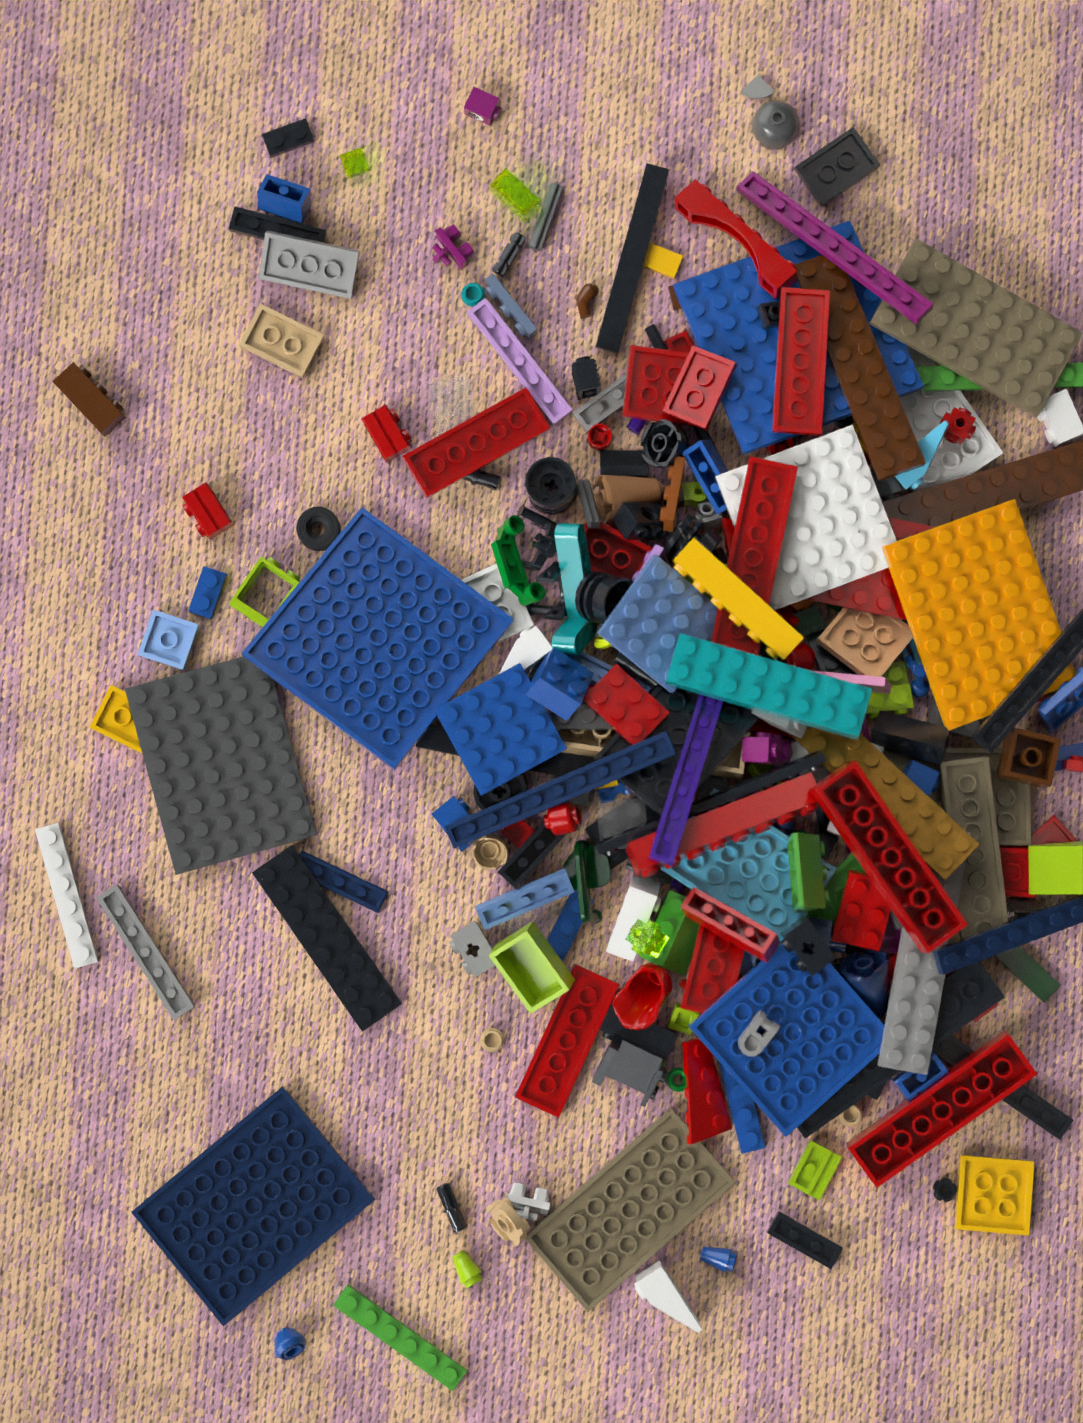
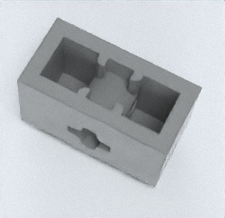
[449,920,495,977]

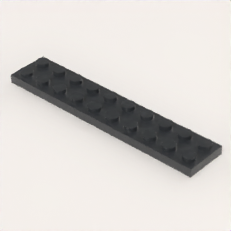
[797,962,1005,1139]

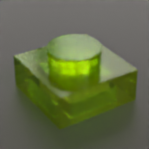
[339,147,370,179]

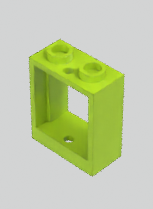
[228,557,300,627]

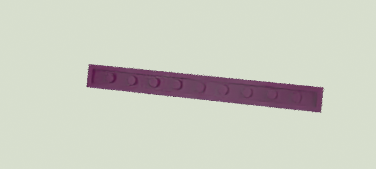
[737,171,933,325]

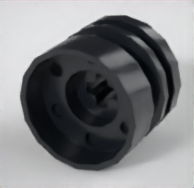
[525,457,577,515]
[664,514,723,564]
[575,571,633,624]

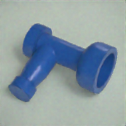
[905,655,929,697]

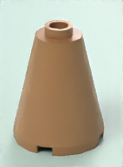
[595,475,663,523]

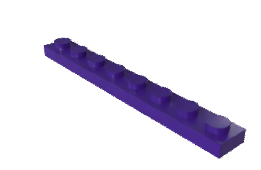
[649,694,723,866]

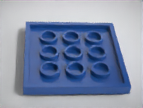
[434,663,567,795]

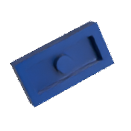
[188,566,227,619]

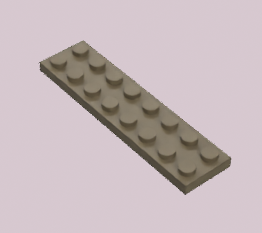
[939,756,1012,951]

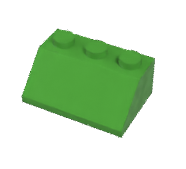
[787,833,829,913]
[639,890,700,976]

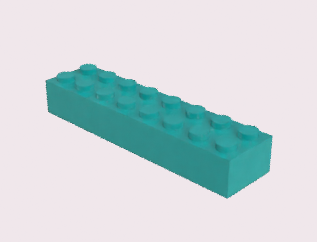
[666,633,872,740]

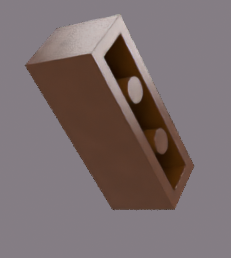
[52,362,125,437]

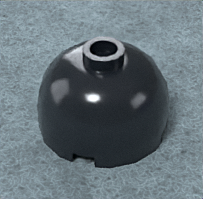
[640,419,689,468]

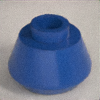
[274,1327,306,1360]

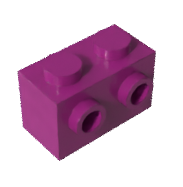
[742,733,793,765]

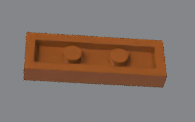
[660,457,685,532]

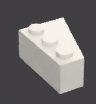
[606,873,661,961]

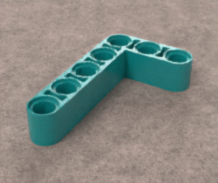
[552,523,599,655]

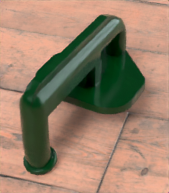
[563,840,611,924]

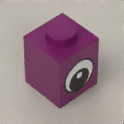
[464,86,502,126]

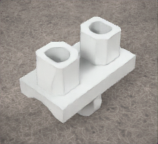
[506,1183,550,1221]

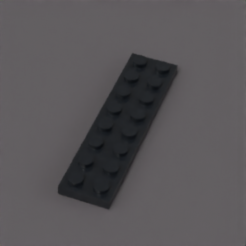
[252,845,402,1032]

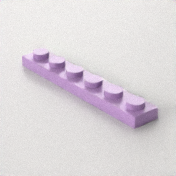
[467,298,572,426]

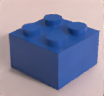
[525,647,594,721]

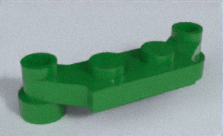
[491,515,545,606]

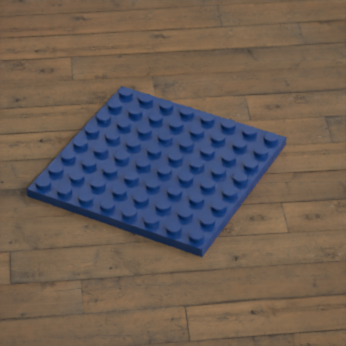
[673,220,924,455]
[241,507,514,771]

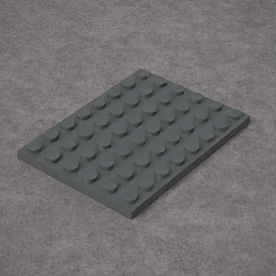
[125,657,317,875]

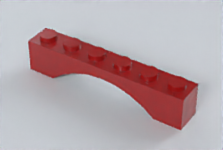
[675,179,797,300]

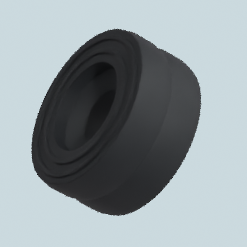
[296,507,341,551]

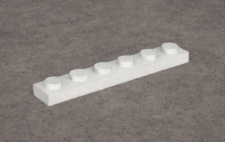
[35,823,99,969]

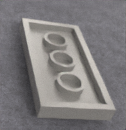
[258,231,360,299]

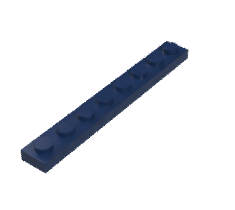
[932,895,1083,975]

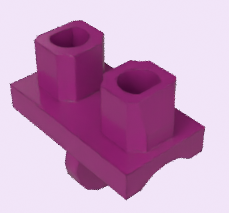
[432,224,474,270]

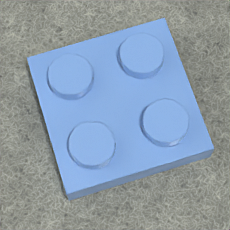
[138,610,200,670]

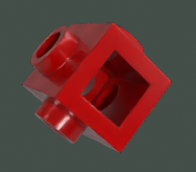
[939,407,976,445]

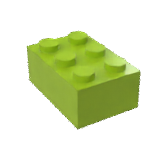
[488,921,575,1014]

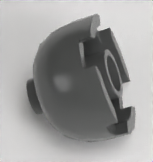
[752,100,799,150]

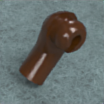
[576,283,599,319]

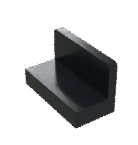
[600,450,649,477]

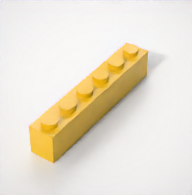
[673,538,804,660]

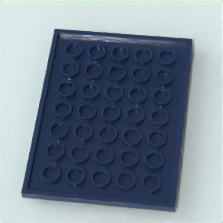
[131,1086,375,1326]

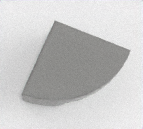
[741,75,775,99]

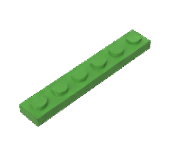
[333,1284,467,1391]

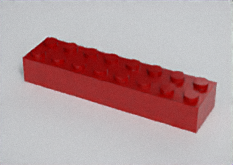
[809,761,968,954]
[626,772,819,878]
[846,1030,1037,1188]

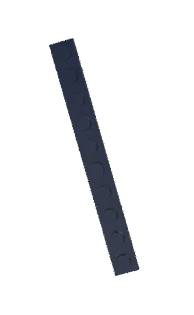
[445,731,677,849]

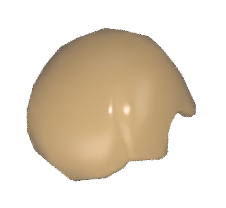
[472,834,509,870]

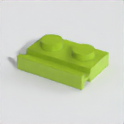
[787,1139,842,1201]

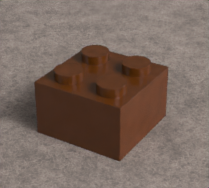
[997,727,1061,788]

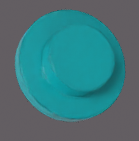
[461,283,485,307]

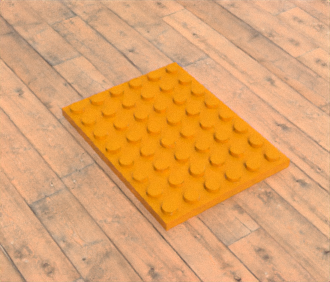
[882,499,1076,731]

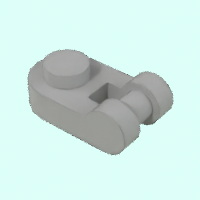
[738,1010,780,1056]

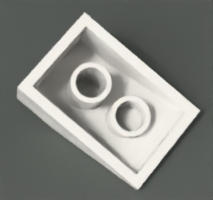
[499,626,552,679]
[634,1259,702,1333]

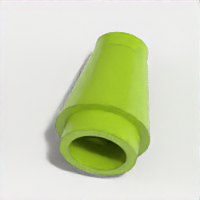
[452,1250,483,1289]

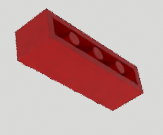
[681,887,780,963]

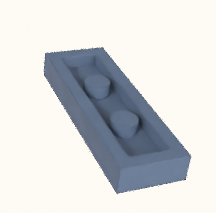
[485,274,537,339]

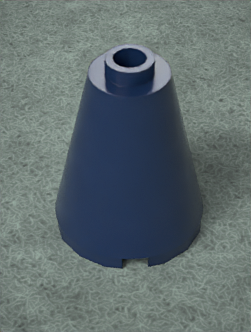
[840,949,889,1019]

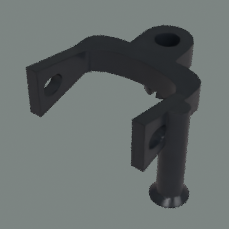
[517,504,557,572]
[528,562,567,621]

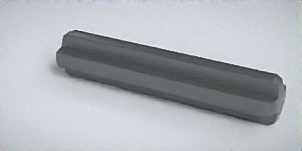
[529,183,563,251]
[577,479,601,529]

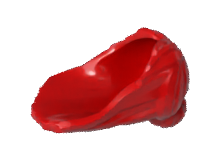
[613,963,673,1030]

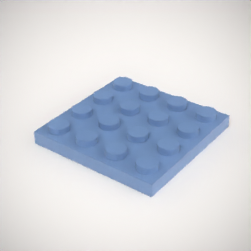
[597,555,717,693]

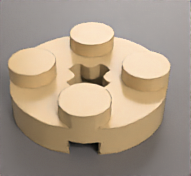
[486,1198,530,1246]

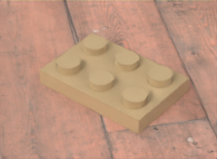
[239,303,325,378]

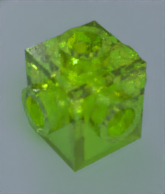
[625,919,670,958]

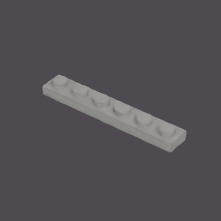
[96,884,196,1020]

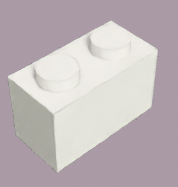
[1037,389,1083,447]

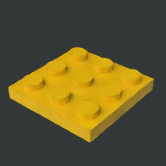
[954,1154,1034,1236]

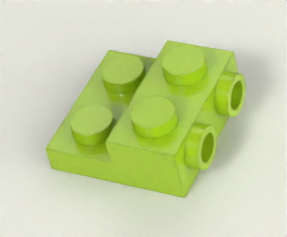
[865,661,914,719]

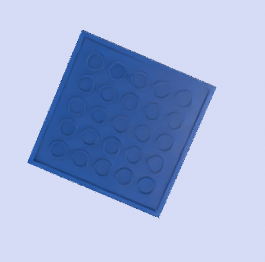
[688,942,885,1137]

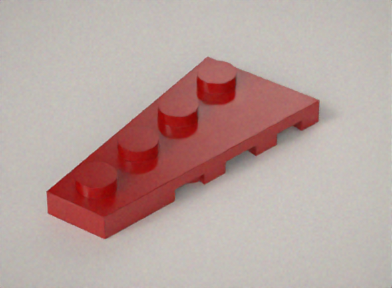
[682,1037,732,1145]

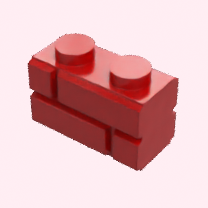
[362,405,412,463]
[182,482,234,540]

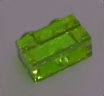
[490,168,541,224]

